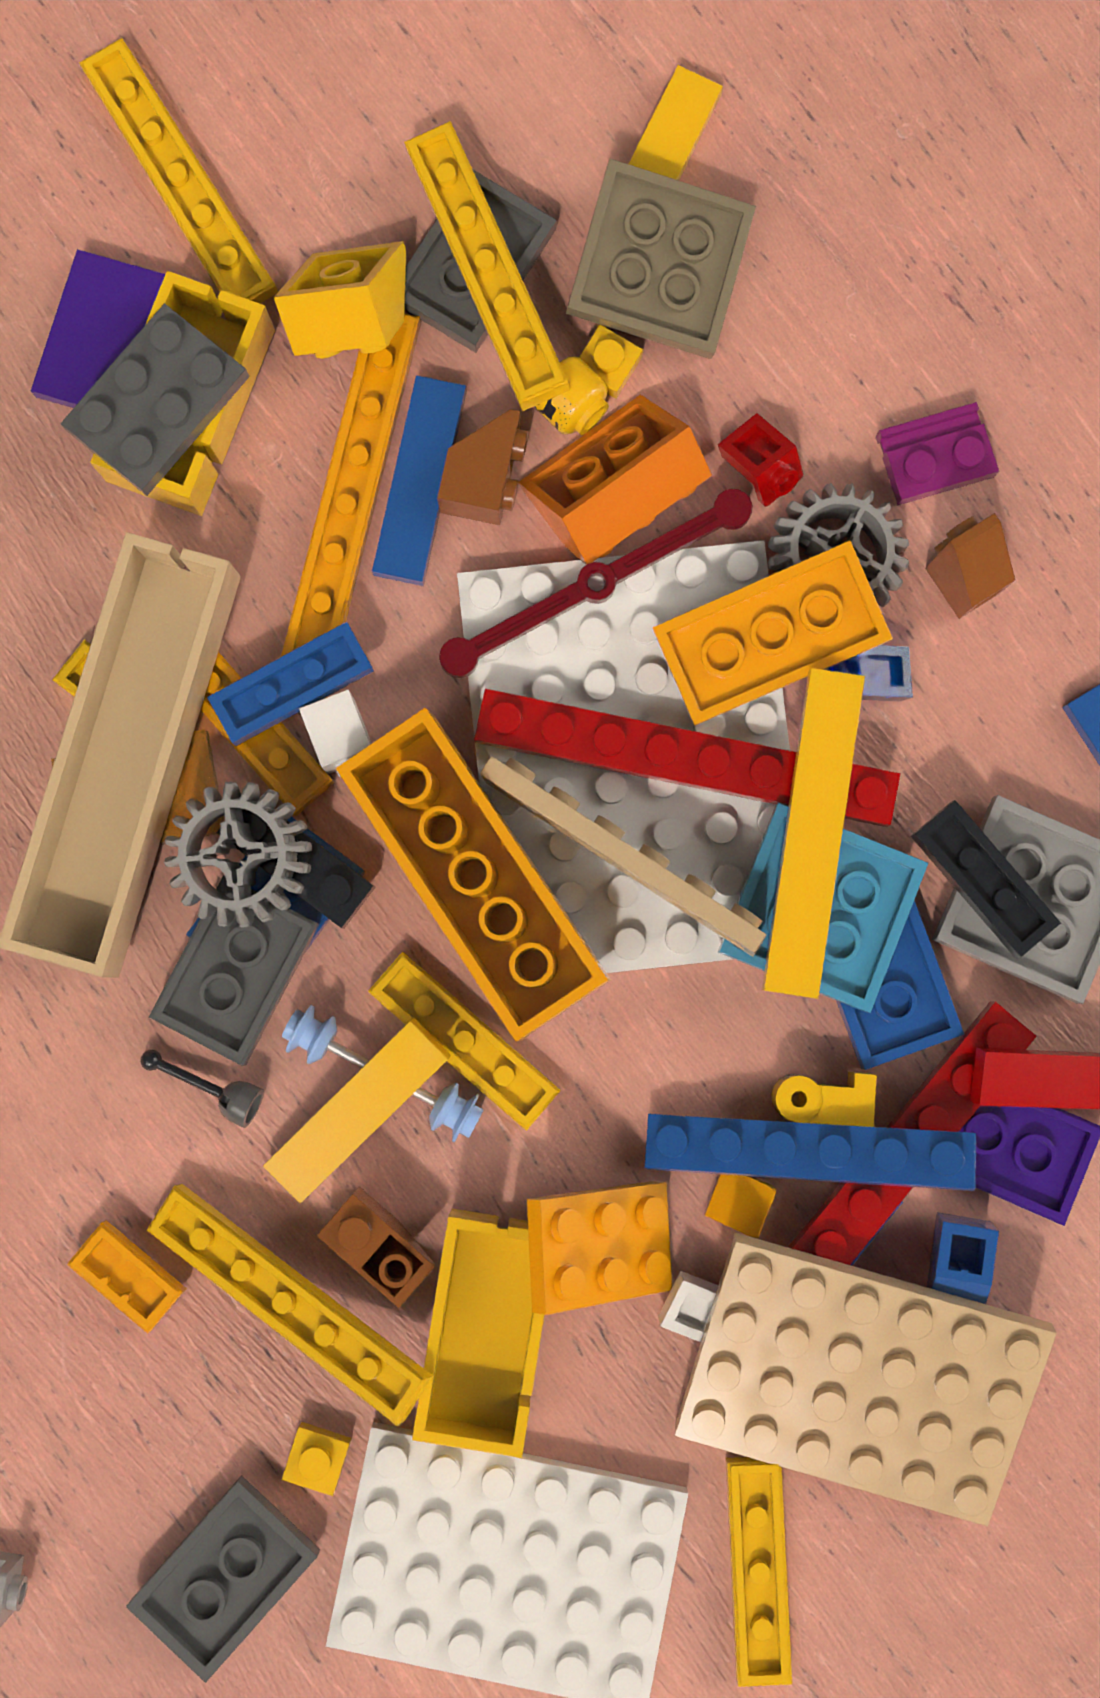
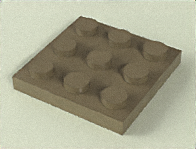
[566,158,756,359]

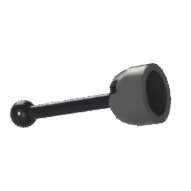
[140,1050,264,1128]

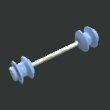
[282,1005,484,1142]

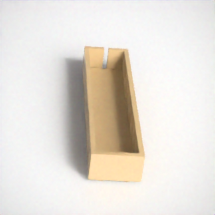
[0,532,241,978]

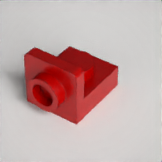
[718,413,804,507]

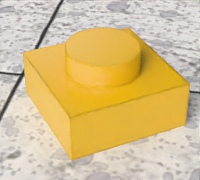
[579,325,643,399]
[281,1421,352,1496]

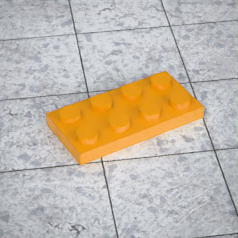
[652,541,893,726]

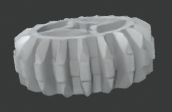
[768,483,909,607]
[164,781,312,927]

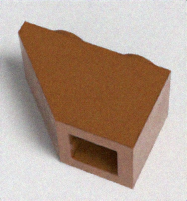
[437,409,529,525]
[925,513,1016,619]
[317,1187,435,1309]

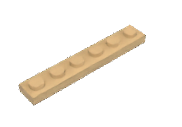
[480,756,766,957]

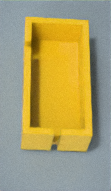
[90,271,275,516]
[412,1208,544,1458]

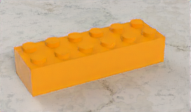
[335,707,611,1042]

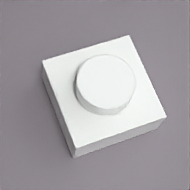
[658,1271,718,1342]

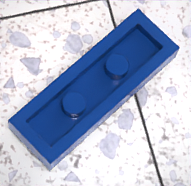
[207,622,374,746]

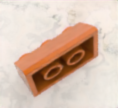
[518,394,712,565]

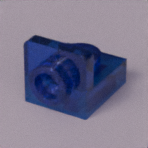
[828,645,913,702]

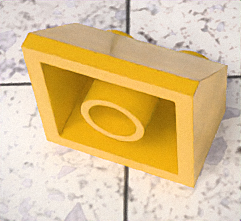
[274,241,406,358]

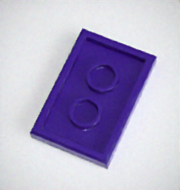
[31,249,165,408]
[959,1106,1100,1226]

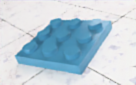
[717,803,928,1013]

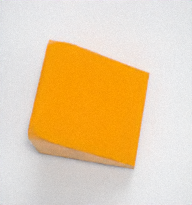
[704,1174,777,1239]

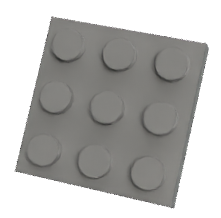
[932,795,1100,1004]

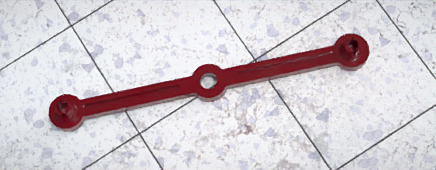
[439,489,753,678]

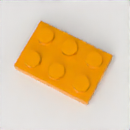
[527,1181,672,1315]

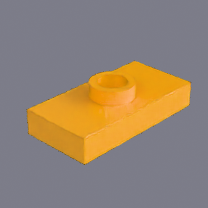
[67,1220,187,1334]

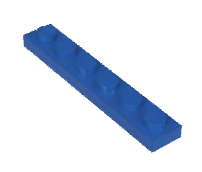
[645,1114,976,1191]

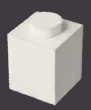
[299,690,372,777]

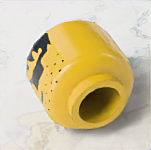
[534,356,609,435]

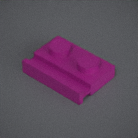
[876,402,999,506]

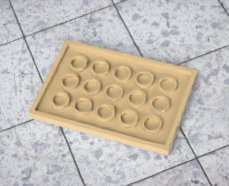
[675,1233,1057,1527]

